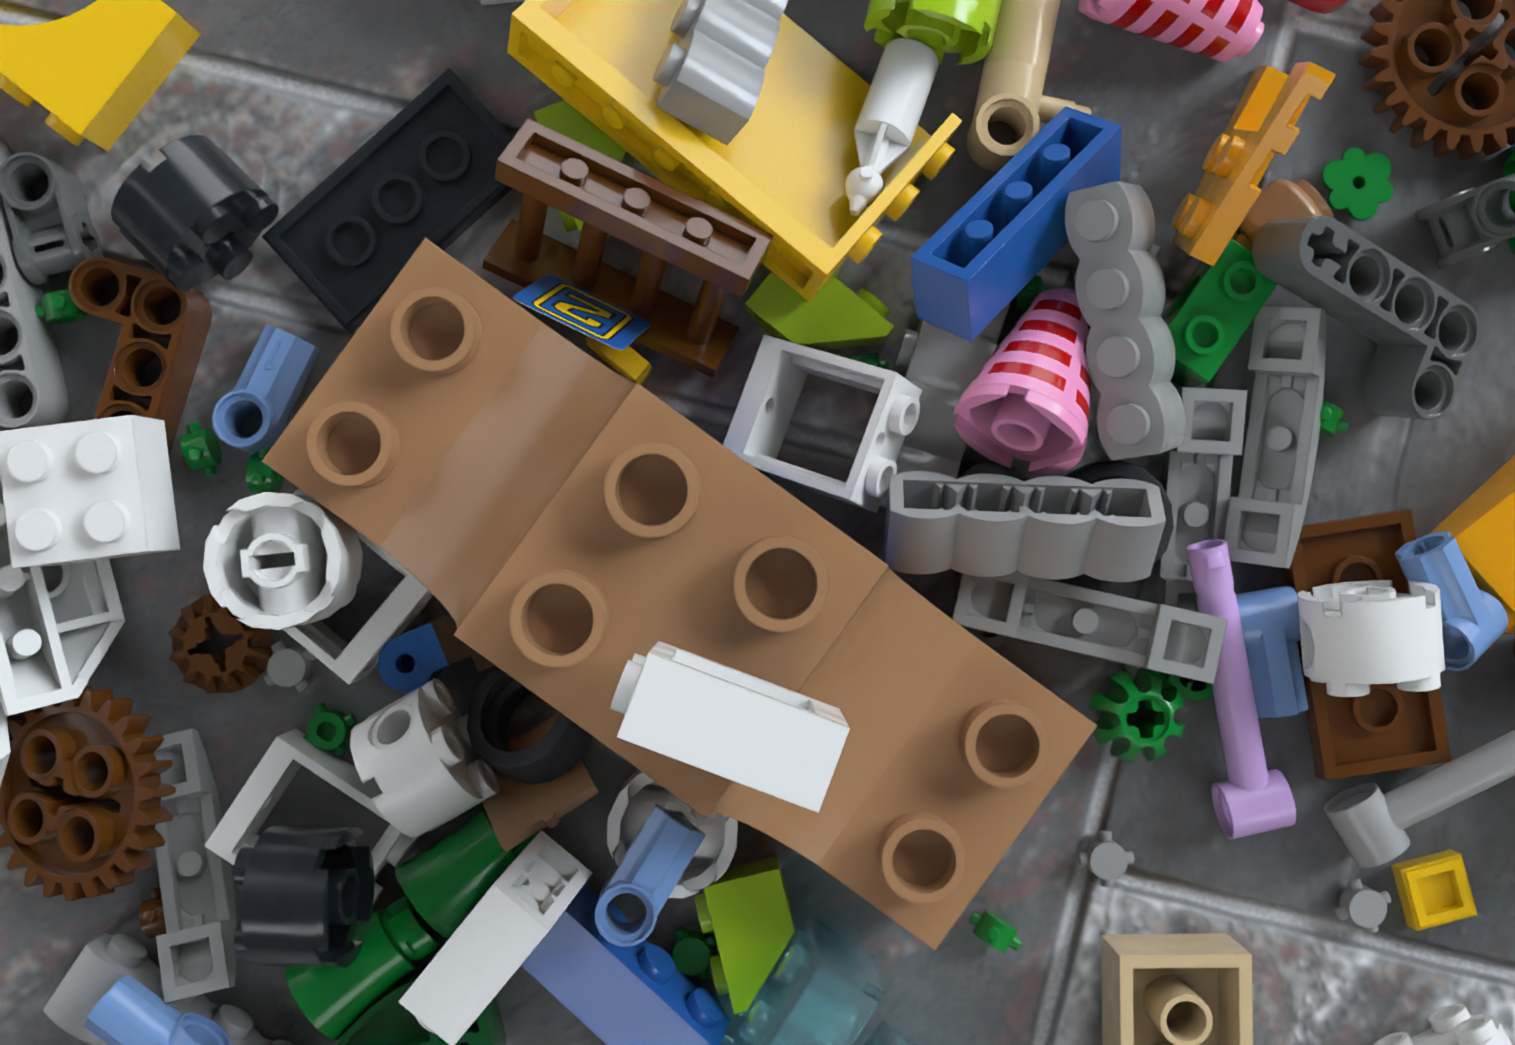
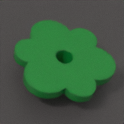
[1321,147,1394,221]

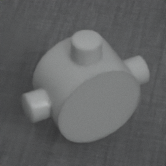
[264,641,316,693]
[1078,830,1134,887]
[1335,878,1391,934]

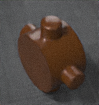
[139,888,167,938]

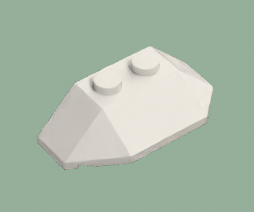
[0,475,125,716]

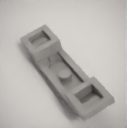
[1224,306,1326,569]
[1155,387,1247,612]
[953,571,1228,684]
[154,728,237,1003]

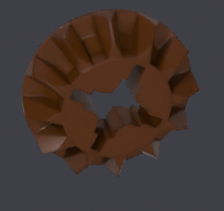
[168,594,274,694]

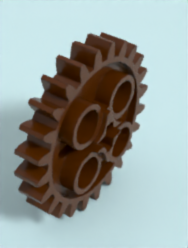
[1358,0,1515,160]
[0,686,176,901]

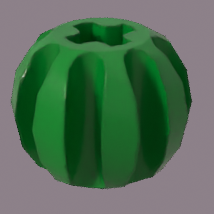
[1088,668,1186,763]

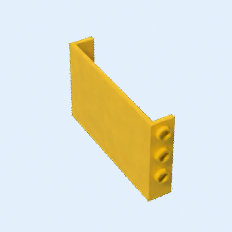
[507,0,962,303]

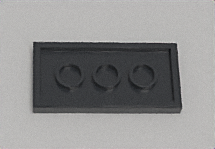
[261,68,513,333]

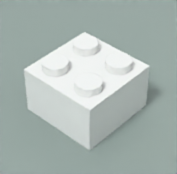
[0,415,180,568]

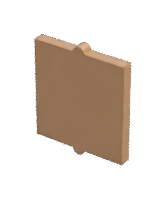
[482,713,600,852]

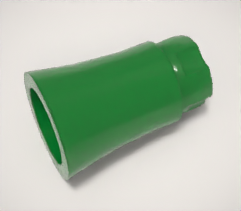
[395,808,546,939]
[285,895,442,1040]

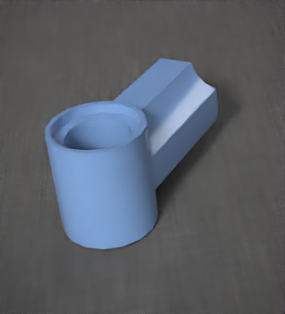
[212,324,321,454]
[1394,531,1509,671]
[1236,585,1308,718]
[595,804,706,947]
[84,974,232,1045]

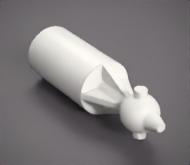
[845,38,939,216]

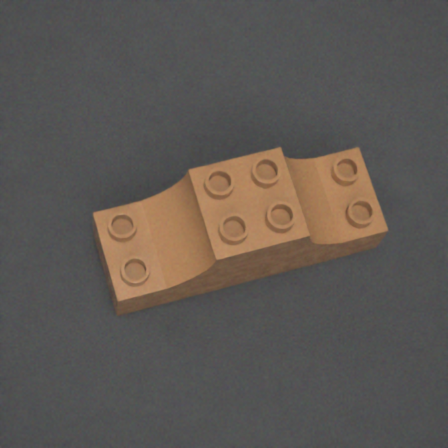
[262,237,1098,950]

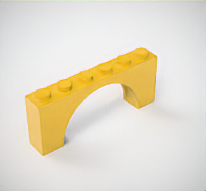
[0,0,201,152]

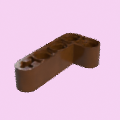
[68,257,212,456]

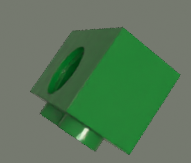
[1161,238,1278,387]

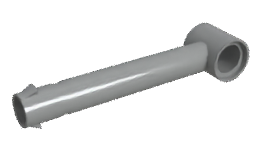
[1324,730,1515,868]

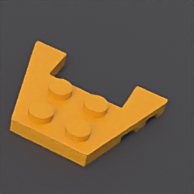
[1170,62,1336,266]

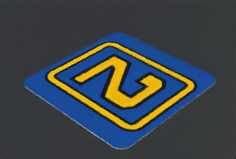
[513,275,650,350]

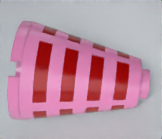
[1078,0,1264,62]
[953,288,1092,474]

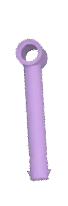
[1186,539,1296,840]

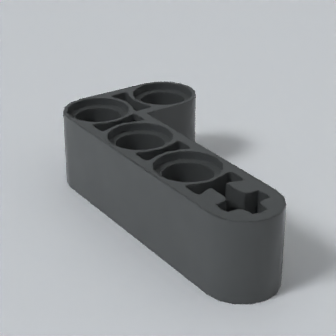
[1252,216,1480,420]

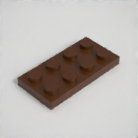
[1283,509,1452,781]

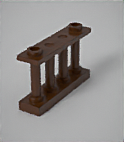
[482,118,773,378]

